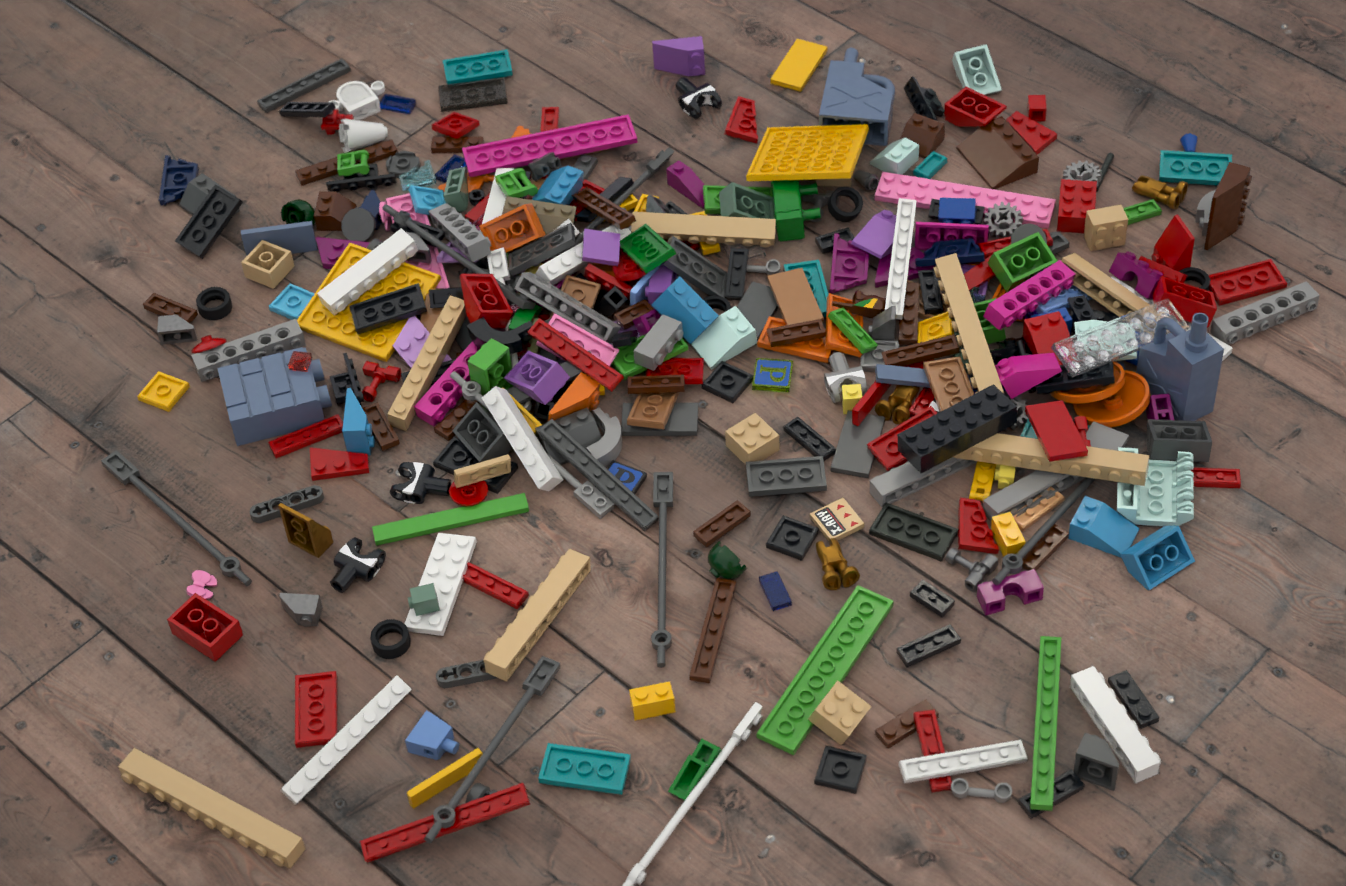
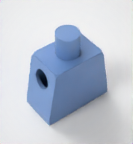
[405,710,460,760]

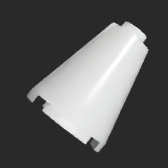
[339,119,388,153]

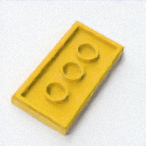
[770,39,828,92]

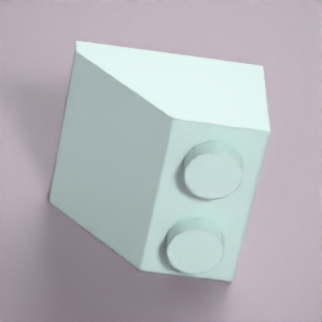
[870,138,919,175]

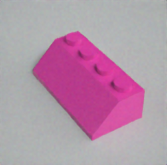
[915,222,989,250]

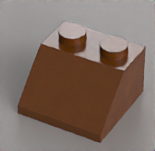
[900,113,945,159]
[314,191,357,231]

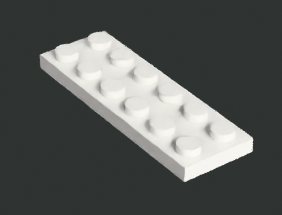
[405,533,477,636]

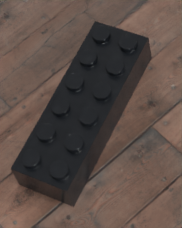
[897,384,1017,474]

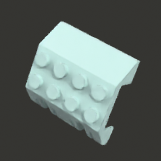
[1117,447,1194,527]

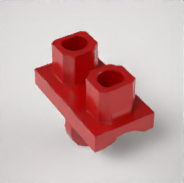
[321,109,354,135]

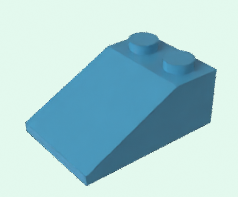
[342,388,375,455]
[1068,496,1140,558]

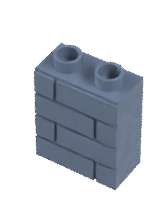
[217,347,332,446]

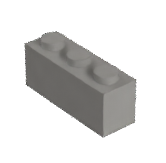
[634,315,684,371]

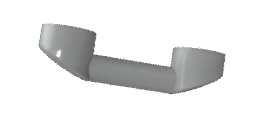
[747,259,781,275]
[951,778,1012,803]

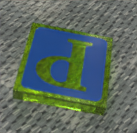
[752,358,793,392]

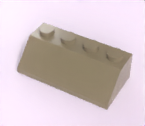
[503,196,576,235]

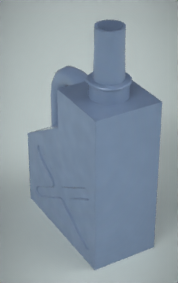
[819,48,895,146]
[1136,313,1224,421]

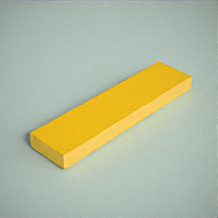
[406,748,483,809]

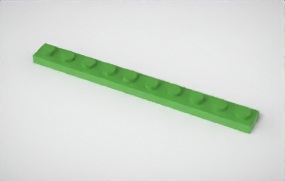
[1030,636,1061,811]

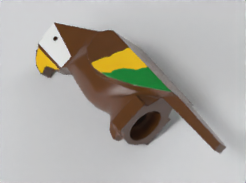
[832,290,886,319]

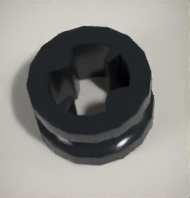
[469,189,485,206]

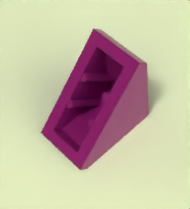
[633,309,661,336]

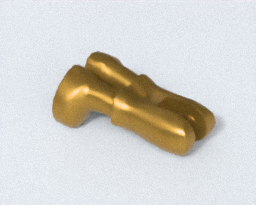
[1132,175,1188,210]
[875,385,920,425]
[816,538,860,590]

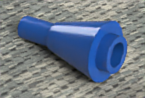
[1180,133,1198,152]

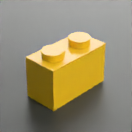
[991,512,1026,557]
[629,681,676,721]

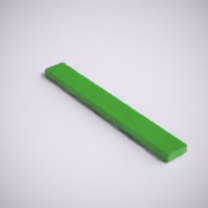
[372,493,529,546]

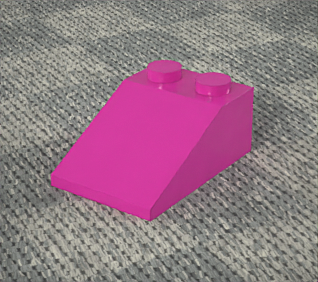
[995,353,1062,399]

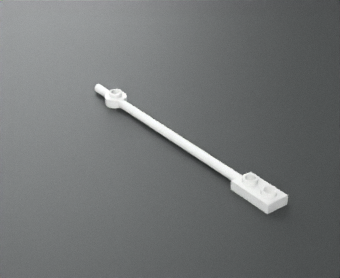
[487,247,532,412]
[622,702,763,886]

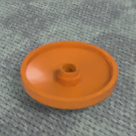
[1050,361,1125,404]
[1073,370,1151,428]

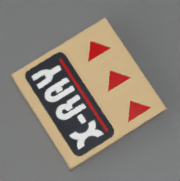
[810,498,864,541]

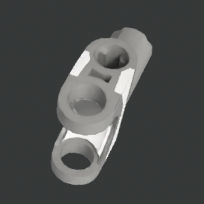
[824,352,867,403]

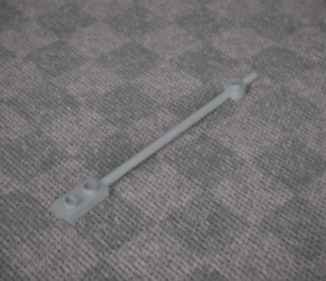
[450,371,614,519]

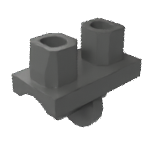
[528,152,562,180]

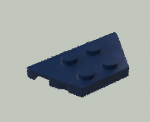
[159,155,199,206]
[915,238,985,267]

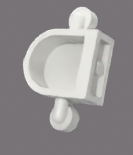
[329,81,385,121]

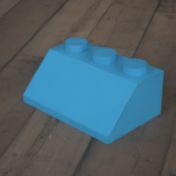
[532,165,584,206]
[651,276,719,344]
[1120,525,1195,590]

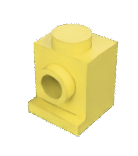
[994,464,1016,489]

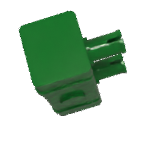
[771,180,821,242]

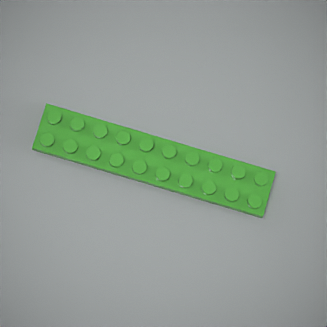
[757,585,894,755]

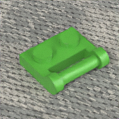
[337,150,369,176]
[495,168,538,198]

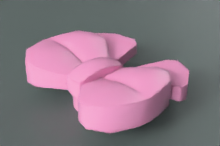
[379,202,391,231]
[186,570,217,600]

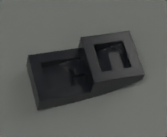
[612,330,638,348]

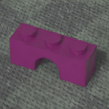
[1108,251,1163,299]
[977,569,1044,616]

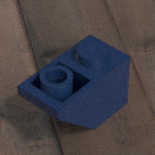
[358,190,382,230]

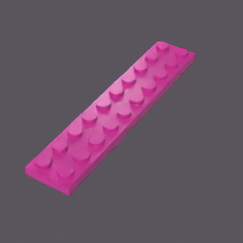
[462,114,637,177]

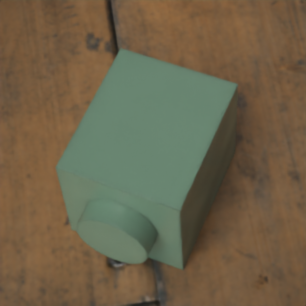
[408,583,440,616]

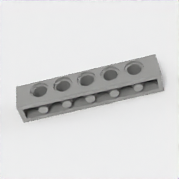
[429,203,491,262]
[514,272,621,343]
[1210,281,1320,345]
[191,319,306,382]

